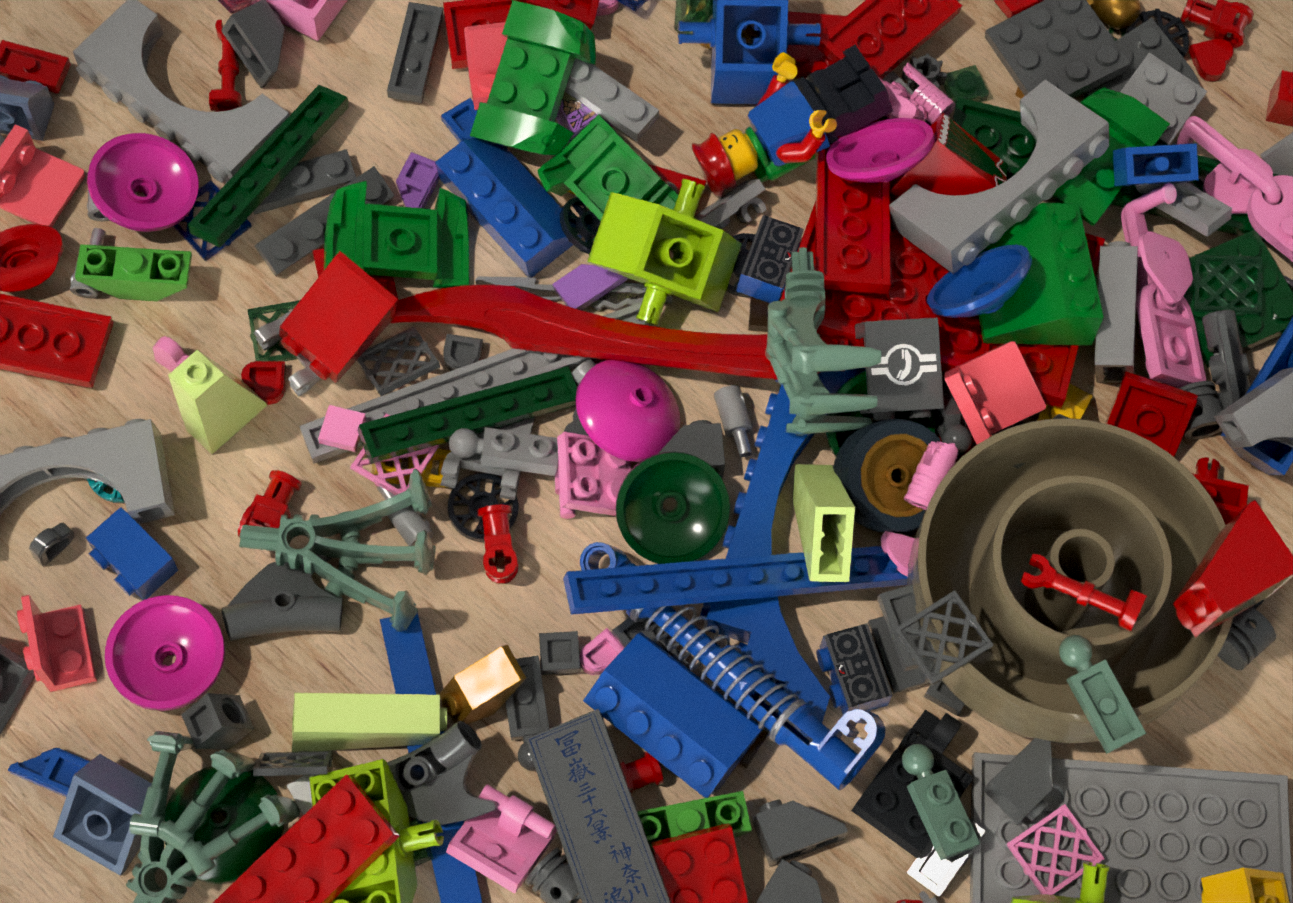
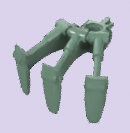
[765,247,881,436]
[239,469,436,632]
[126,731,300,903]

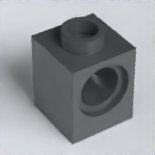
[181,693,254,750]

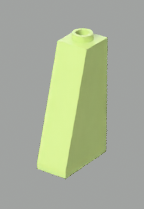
[168,350,267,454]
[792,464,855,582]
[292,693,447,752]

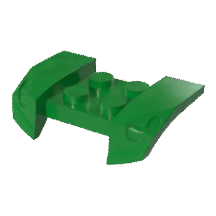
[470,0,596,155]
[1051,88,1170,226]
[537,114,678,240]
[324,181,469,288]

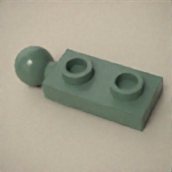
[1059,635,1146,754]
[902,744,980,861]

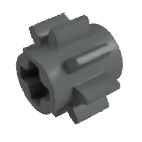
[902,53,947,92]

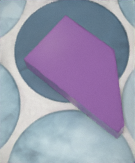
[396,152,440,209]
[552,264,629,310]

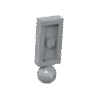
[1135,182,1232,237]
[449,427,558,476]

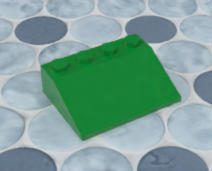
[978,203,1104,345]

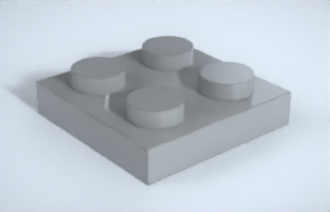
[1120,52,1207,146]

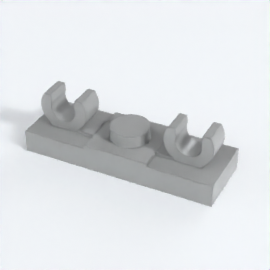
[694,179,766,229]

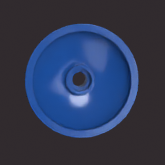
[927,245,1032,318]

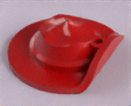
[0,224,64,292]

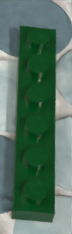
[188,85,349,248]
[357,366,577,464]

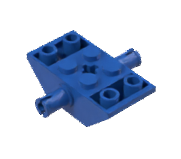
[678,0,821,104]

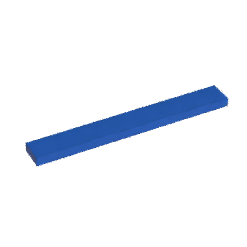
[380,612,482,903]

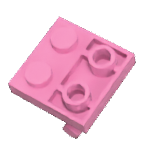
[555,432,631,519]
[446,784,557,894]

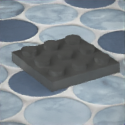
[985,0,1131,99]

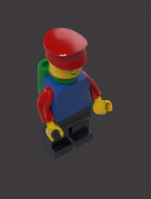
[692,45,893,198]

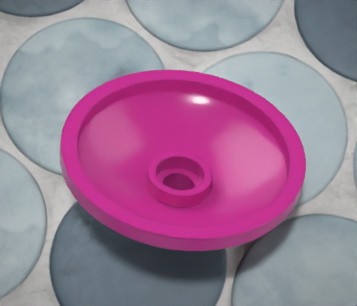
[826,118,935,183]
[87,133,199,232]
[576,360,681,462]
[105,595,225,711]

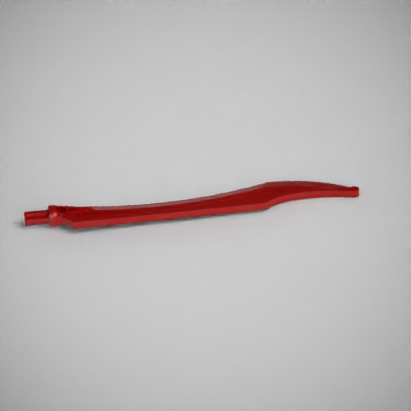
[390,285,866,380]

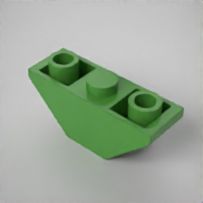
[75,244,192,301]
[638,791,752,848]

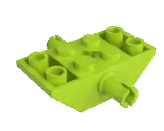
[587,179,742,326]
[309,759,444,903]

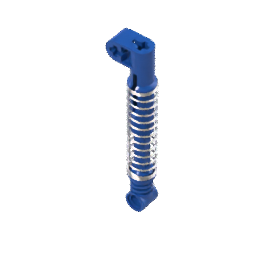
[580,542,886,790]

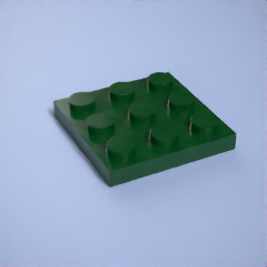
[1184,230,1293,368]

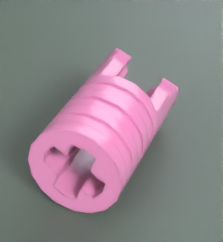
[891,63,955,124]
[878,77,928,122]
[904,441,959,510]

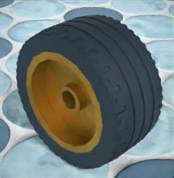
[833,419,941,533]

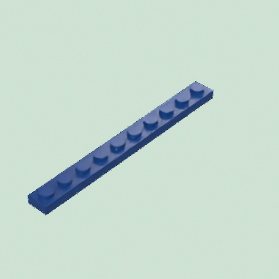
[563,546,907,615]

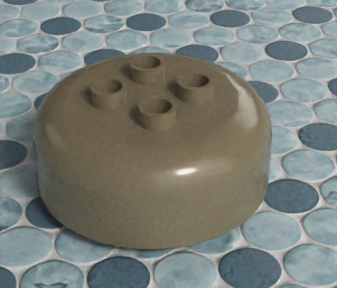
[907,419,1233,744]

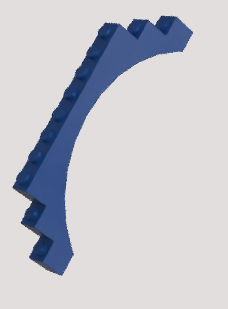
[700,344,866,741]

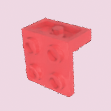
[464,22,507,110]
[0,124,85,227]
[944,341,1046,445]
[17,595,97,692]

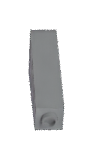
[1095,241,1138,383]

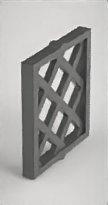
[357,327,440,397]
[893,590,993,685]
[253,750,333,776]

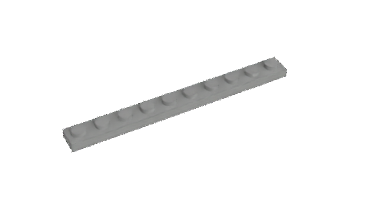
[300,302,658,464]

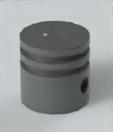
[1179,381,1223,440]
[1218,607,1276,670]
[525,847,581,903]

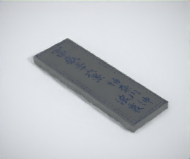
[525,709,671,903]

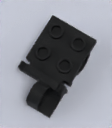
[851,710,974,858]

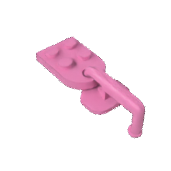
[1175,116,1293,262]
[1121,183,1207,388]

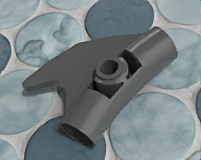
[1202,310,1250,410]
[221,553,343,641]
[387,721,498,825]

